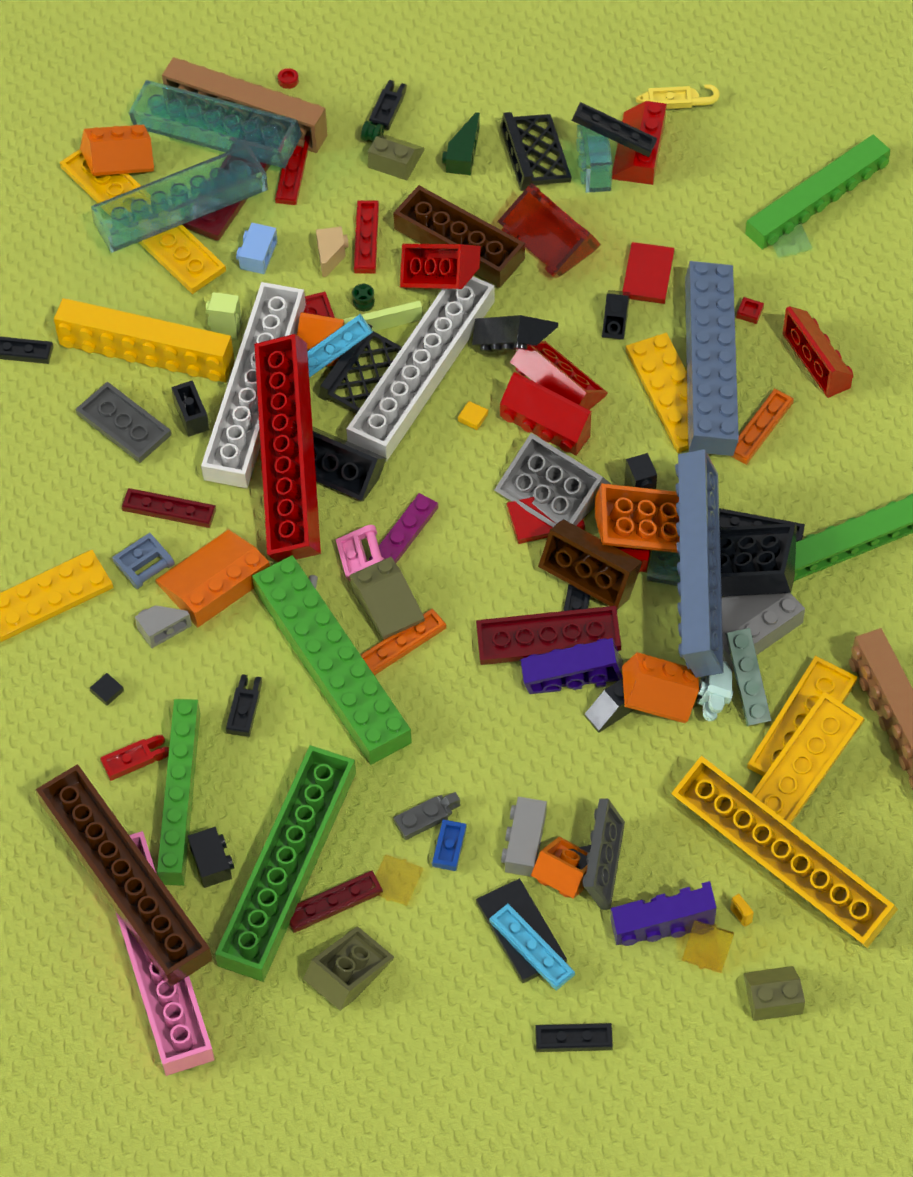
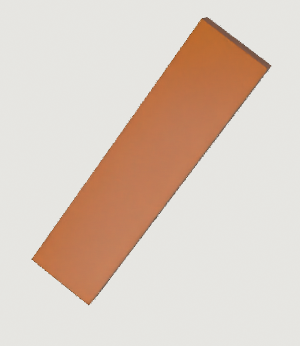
[731,389,794,465]
[361,608,446,676]

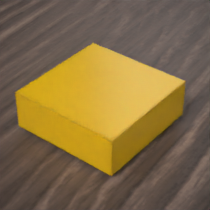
[458,401,488,430]
[730,894,754,927]

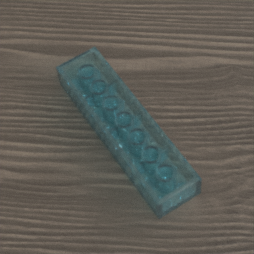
[128,80,302,168]
[91,144,268,253]

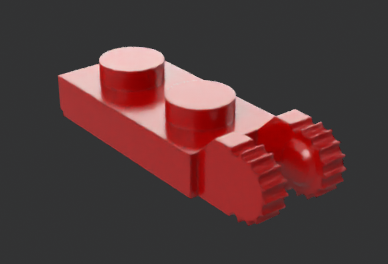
[100,735,169,781]

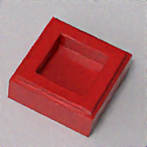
[736,297,764,324]

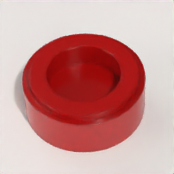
[278,68,299,89]

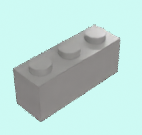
[501,797,547,877]

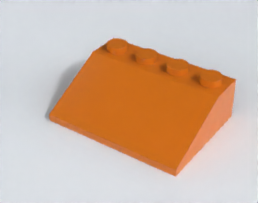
[594,483,680,553]
[155,529,270,628]

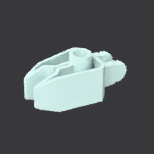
[697,661,733,722]

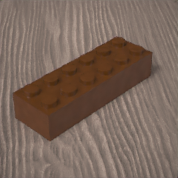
[393,185,525,287]

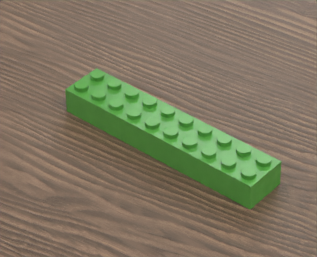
[252,555,412,765]
[215,745,356,982]

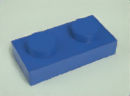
[432,820,467,871]

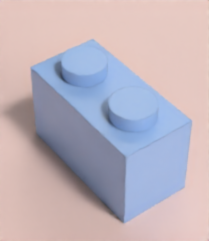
[236,223,278,274]

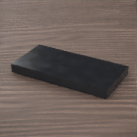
[476,878,567,983]

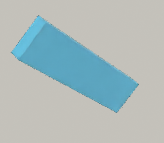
[307,314,373,378]
[489,904,575,991]

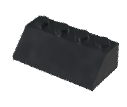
[472,315,559,352]
[312,426,387,501]

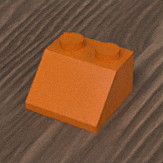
[297,312,344,366]
[531,836,588,899]

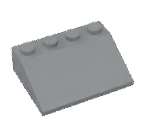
[494,433,611,527]
[722,593,805,672]

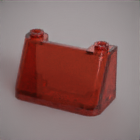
[497,183,601,277]

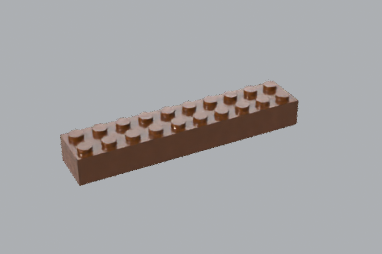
[36,764,213,987]

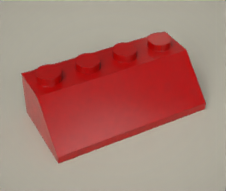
[611,101,667,185]
[400,244,481,289]
[783,306,853,398]
[510,341,608,410]
[500,372,591,456]

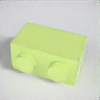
[206,292,242,340]

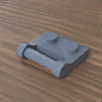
[112,533,175,589]

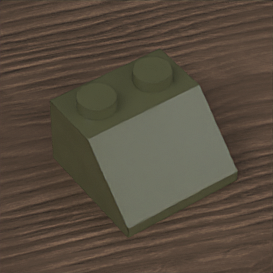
[368,135,424,180]
[743,966,805,1021]

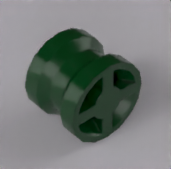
[361,120,384,143]
[352,284,375,312]

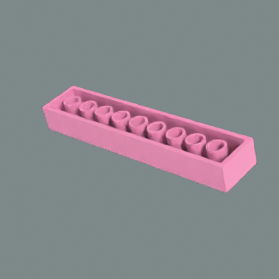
[115,831,215,1076]

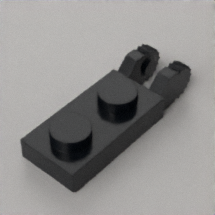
[369,80,407,130]
[226,674,262,737]

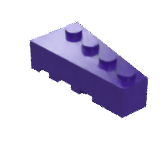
[521,638,623,694]
[610,881,717,946]

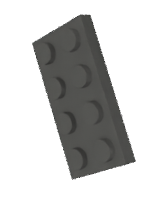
[76,382,172,463]
[583,798,625,909]

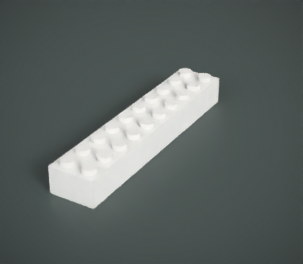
[346,277,495,462]
[201,282,306,489]

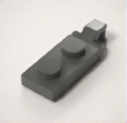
[393,792,460,840]

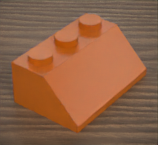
[80,125,154,176]
[622,652,699,723]

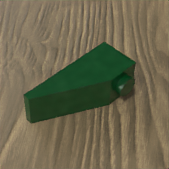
[442,112,480,175]

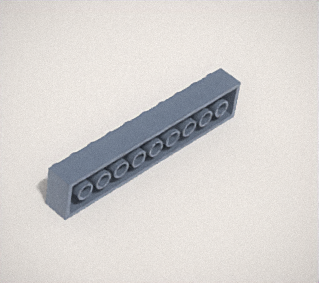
[685,261,739,456]
[675,449,724,678]

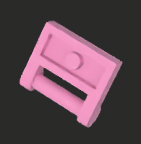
[335,525,384,581]

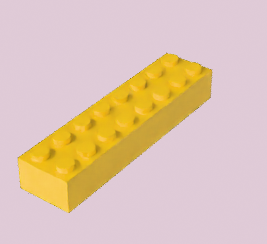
[54,298,235,383]

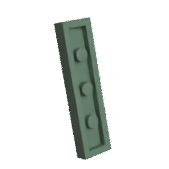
[725,628,772,726]

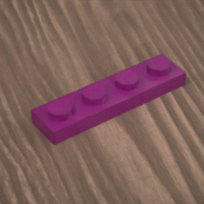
[369,493,438,563]

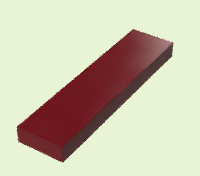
[122,488,216,528]
[289,870,383,933]

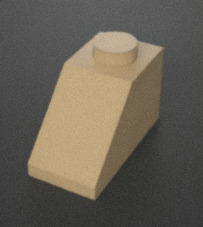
[316,226,349,277]

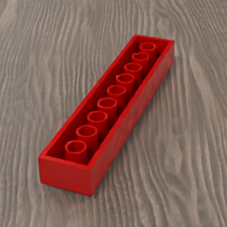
[254,334,321,562]

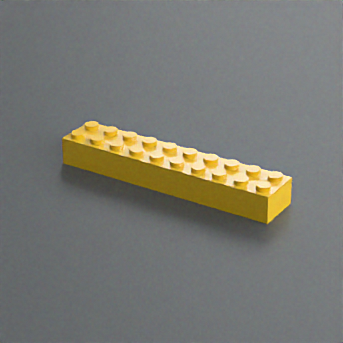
[671,756,898,948]

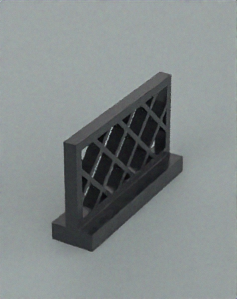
[500,112,572,191]
[318,324,402,414]

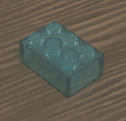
[576,125,612,193]

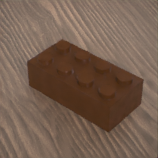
[538,519,642,610]

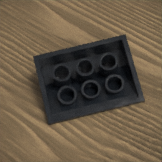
[720,523,797,596]

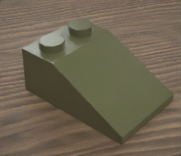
[350,557,425,640]
[303,926,394,1011]

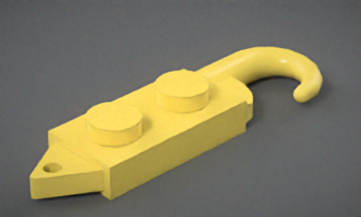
[636,84,720,109]

